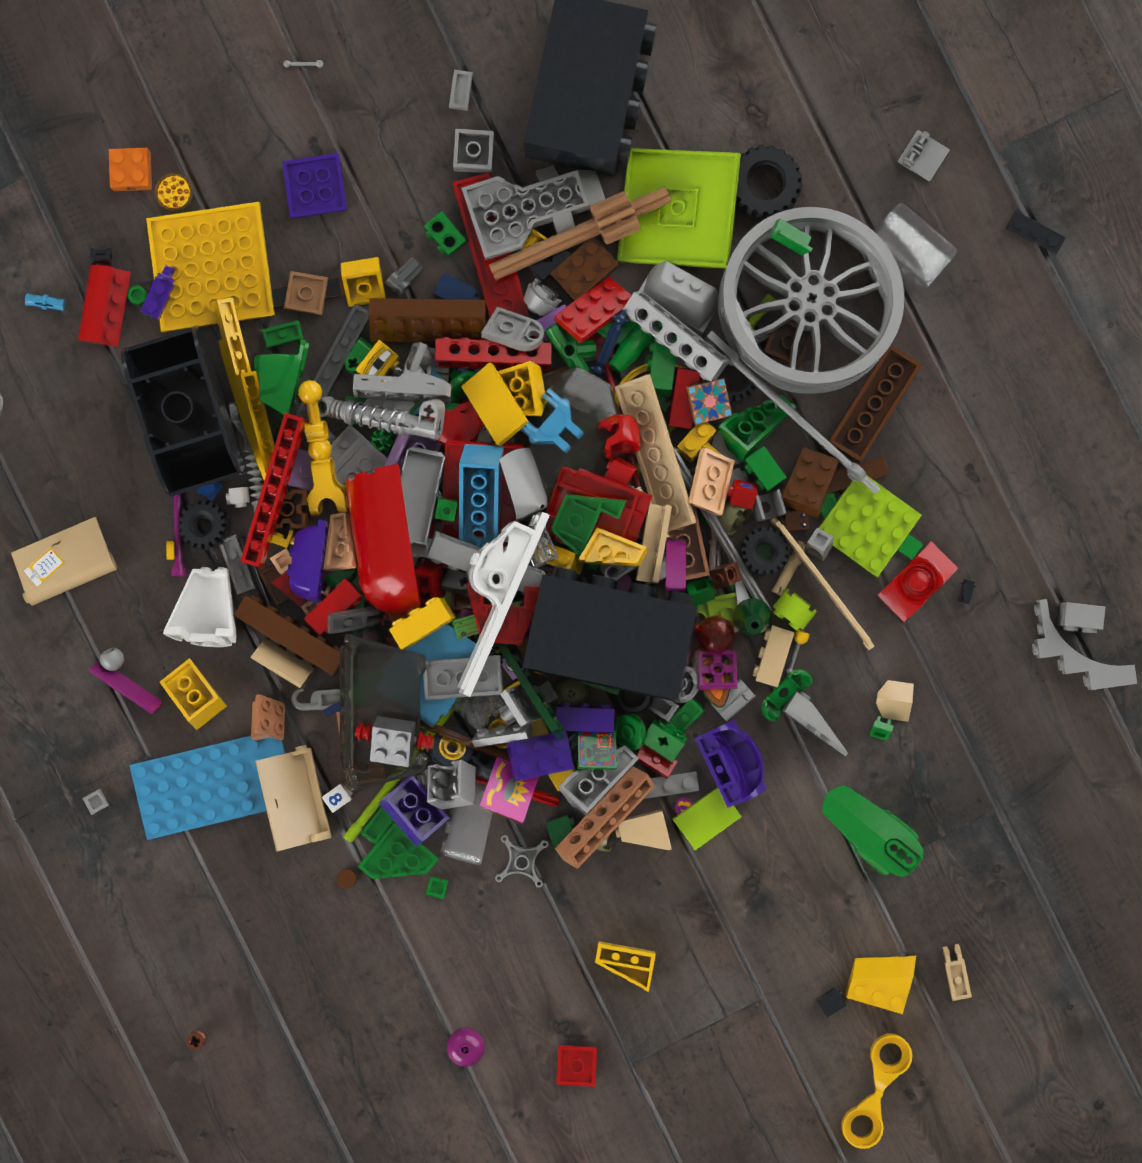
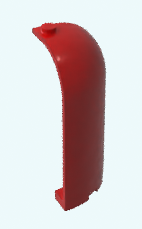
[345,464,422,616]

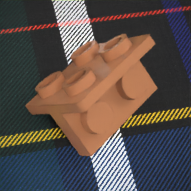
[251,694,285,740]

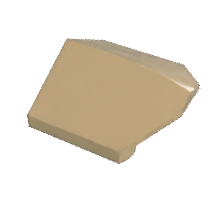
[876,680,914,722]

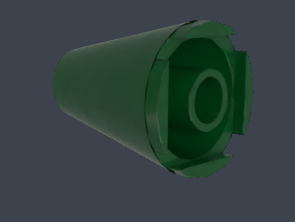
[733,598,772,636]

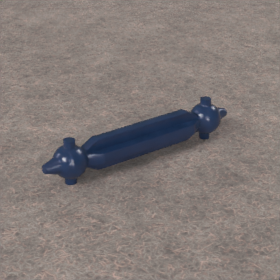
[590,310,628,379]

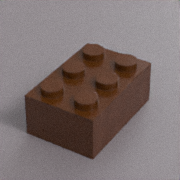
[550,237,619,302]
[782,447,839,518]

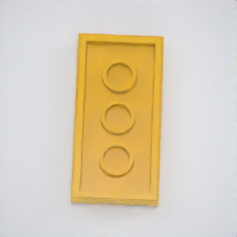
[461,362,529,446]

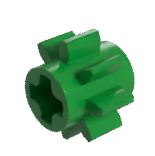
[371,428,395,451]

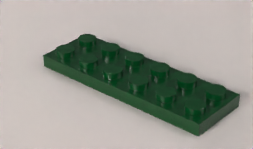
[496,643,566,741]

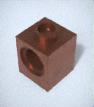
[709,561,742,589]

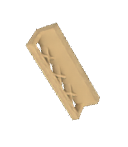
[635,504,672,584]

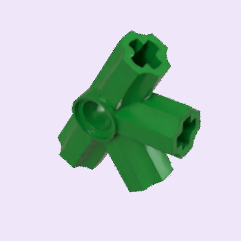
[544,323,596,379]

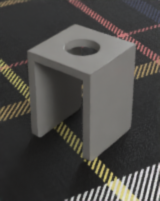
[753,489,786,523]

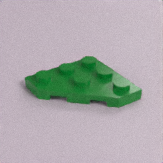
[358,822,439,879]

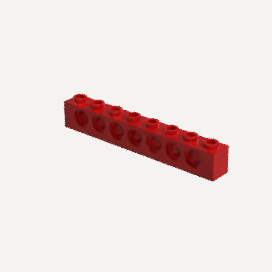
[240,413,307,568]

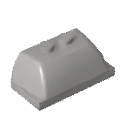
[639,261,718,336]

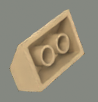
[251,638,316,688]

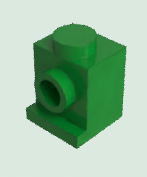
[686,576,717,607]

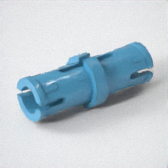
[25,293,66,311]

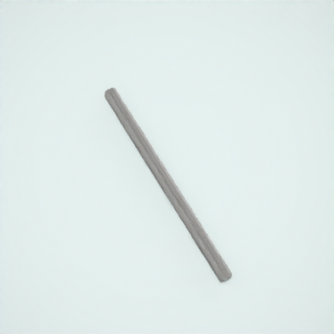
[673,448,772,611]

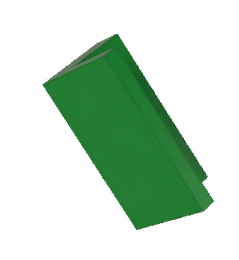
[769,219,813,255]

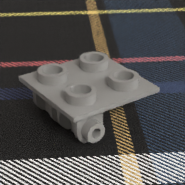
[897,130,950,182]

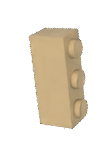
[752,625,795,687]

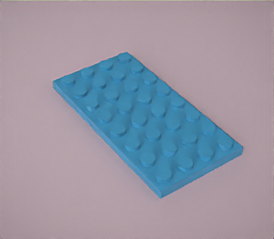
[129,736,285,840]

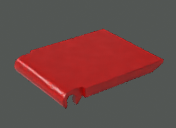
[542,466,652,545]

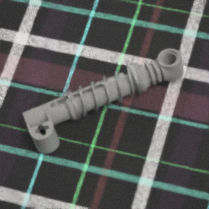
[318,396,445,440]

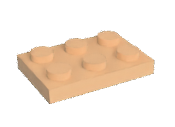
[689,448,735,516]

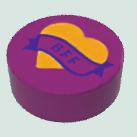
[674,797,693,814]

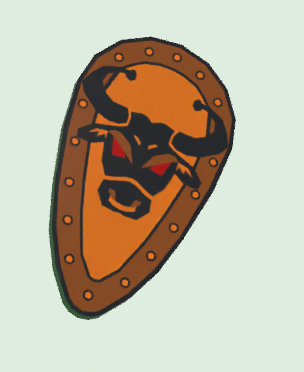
[691,644,731,708]

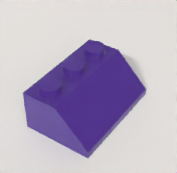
[556,702,614,732]

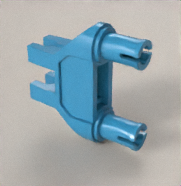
[521,388,584,454]

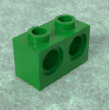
[424,211,467,258]

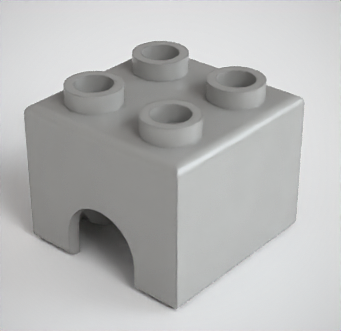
[427,760,476,810]

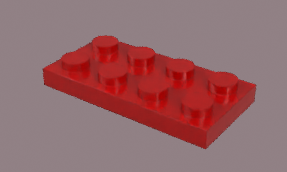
[554,277,632,343]

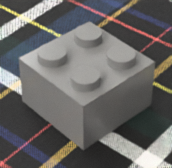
[453,129,494,173]
[1058,602,1106,633]

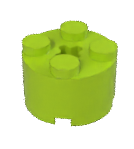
[773,588,817,631]

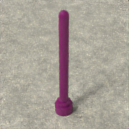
[171,494,187,577]

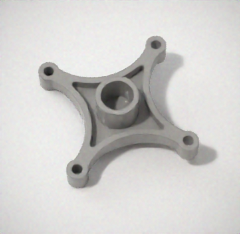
[495,834,549,888]

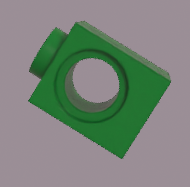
[434,496,458,522]

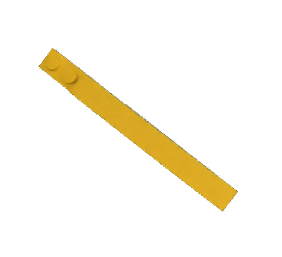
[213,298,275,480]

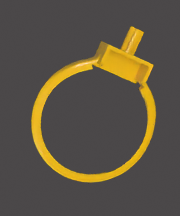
[612,363,722,463]

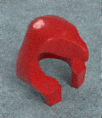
[598,414,641,460]

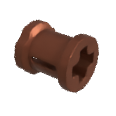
[186,1030,206,1050]

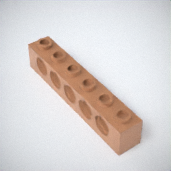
[555,767,655,869]

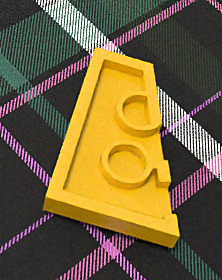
[578,528,648,567]

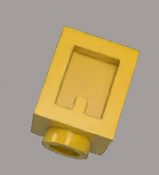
[271,529,296,549]

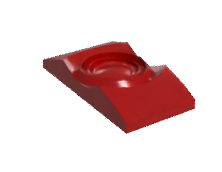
[877,541,958,622]

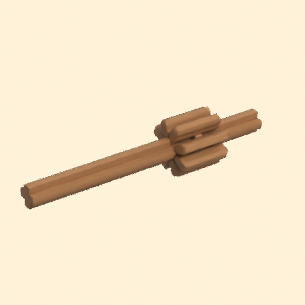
[489,187,671,280]

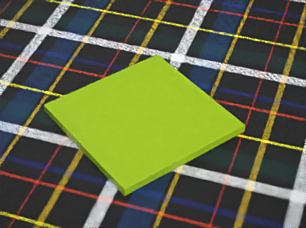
[617,148,741,269]

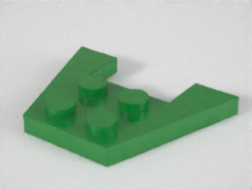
[551,494,627,571]

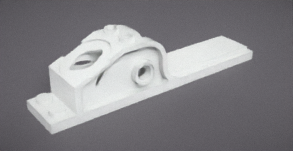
[457,512,550,697]

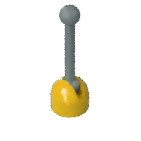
[786,630,810,675]

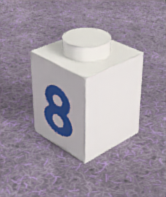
[322,783,353,813]

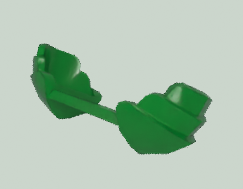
[761,669,813,722]

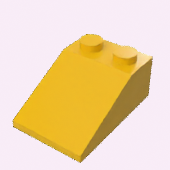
[160,658,227,730]

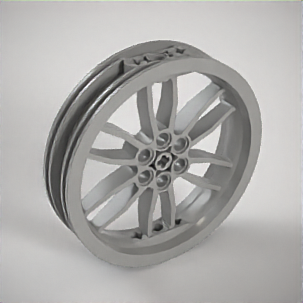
[718,207,904,394]

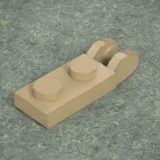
[943,944,972,1001]

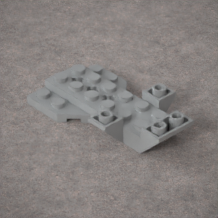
[462,165,605,260]

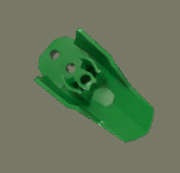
[254,339,309,445]
[822,785,924,877]

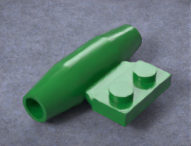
[597,313,662,374]

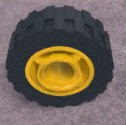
[430,727,473,766]

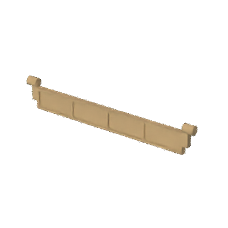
[770,517,874,651]

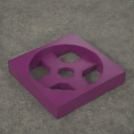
[698,650,738,690]

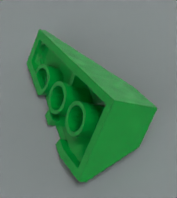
[718,394,796,462]

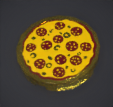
[154,173,193,212]

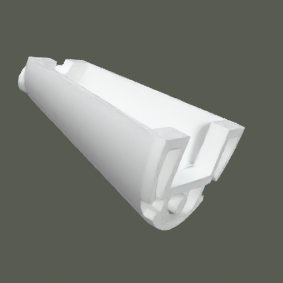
[163,567,237,647]

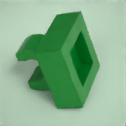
[869,716,893,741]

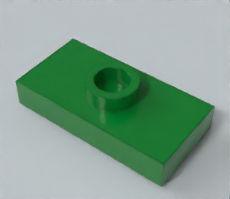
[262,320,304,349]
[667,698,705,733]

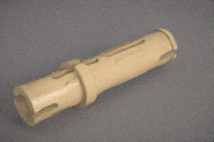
[771,541,807,596]

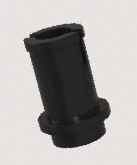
[958,579,976,604]

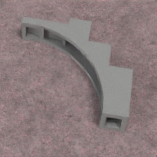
[1032,599,1137,690]

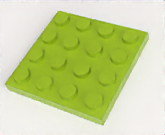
[818,475,922,578]

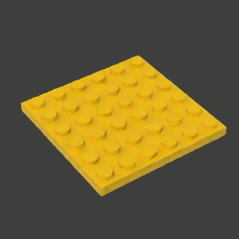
[146,202,275,332]

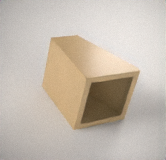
[615,809,672,850]

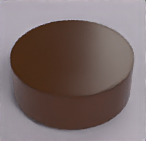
[337,869,357,888]

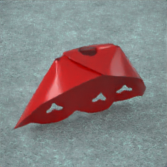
[428,402,483,448]

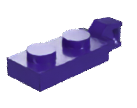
[140,265,175,320]

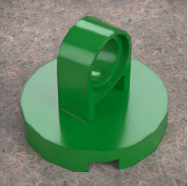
[449,368,477,404]

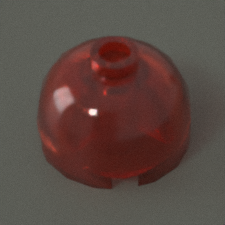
[697,615,735,653]

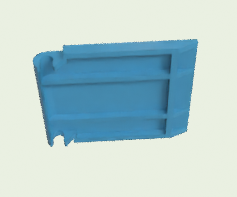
[376,624,476,728]

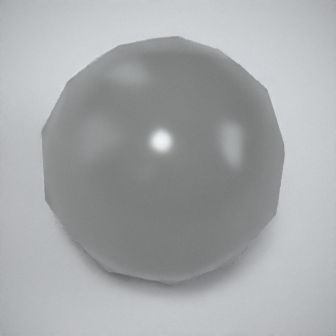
[100,648,124,671]

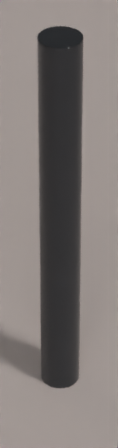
[238,537,273,607]

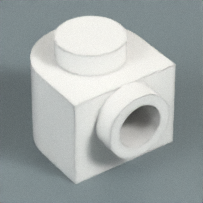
[226,487,250,508]

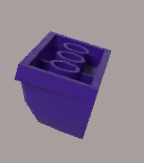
[287,520,329,603]

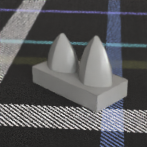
[401,342,435,375]

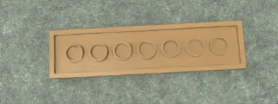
[615,374,696,532]

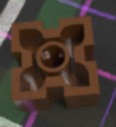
[275,490,310,530]

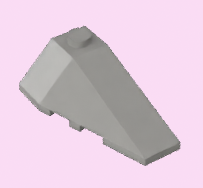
[782,691,848,756]
[559,746,639,817]

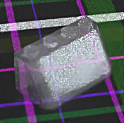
[874,203,957,288]
[441,783,493,866]

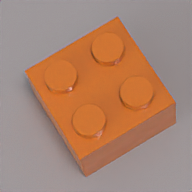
[109,148,152,191]

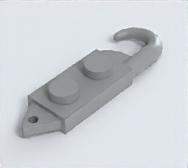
[291,688,357,711]

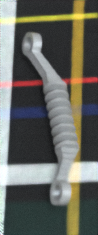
[229,402,264,534]

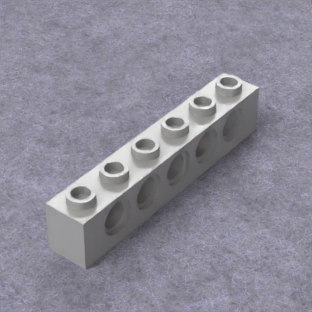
[623,290,730,381]

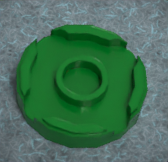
[614,713,646,751]

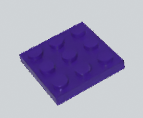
[282,153,348,219]

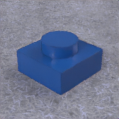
[196,482,224,502]

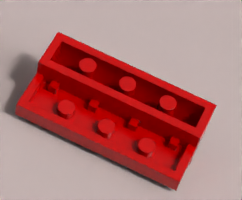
[78,265,131,347]

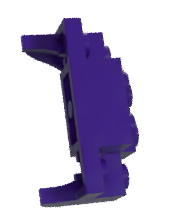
[695,719,767,808]

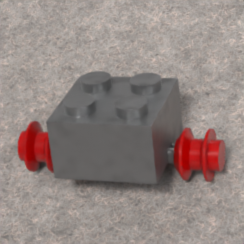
[355,716,434,767]

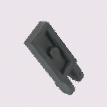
[328,605,380,634]

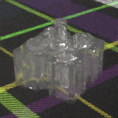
[453,694,506,731]

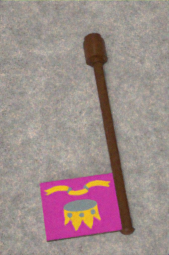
[377,699,541,824]

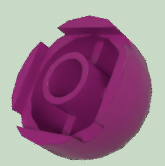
[447,1027,485,1067]

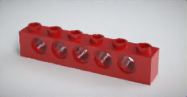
[435,337,552,372]

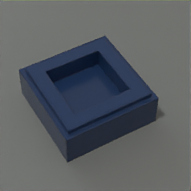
[323,701,345,717]

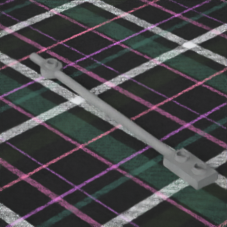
[703,331,880,494]

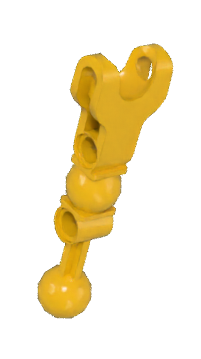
[298,380,349,516]

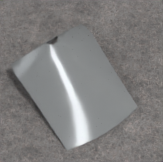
[499,448,548,522]

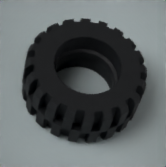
[735,144,802,221]

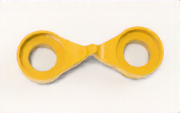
[841,1034,912,1149]

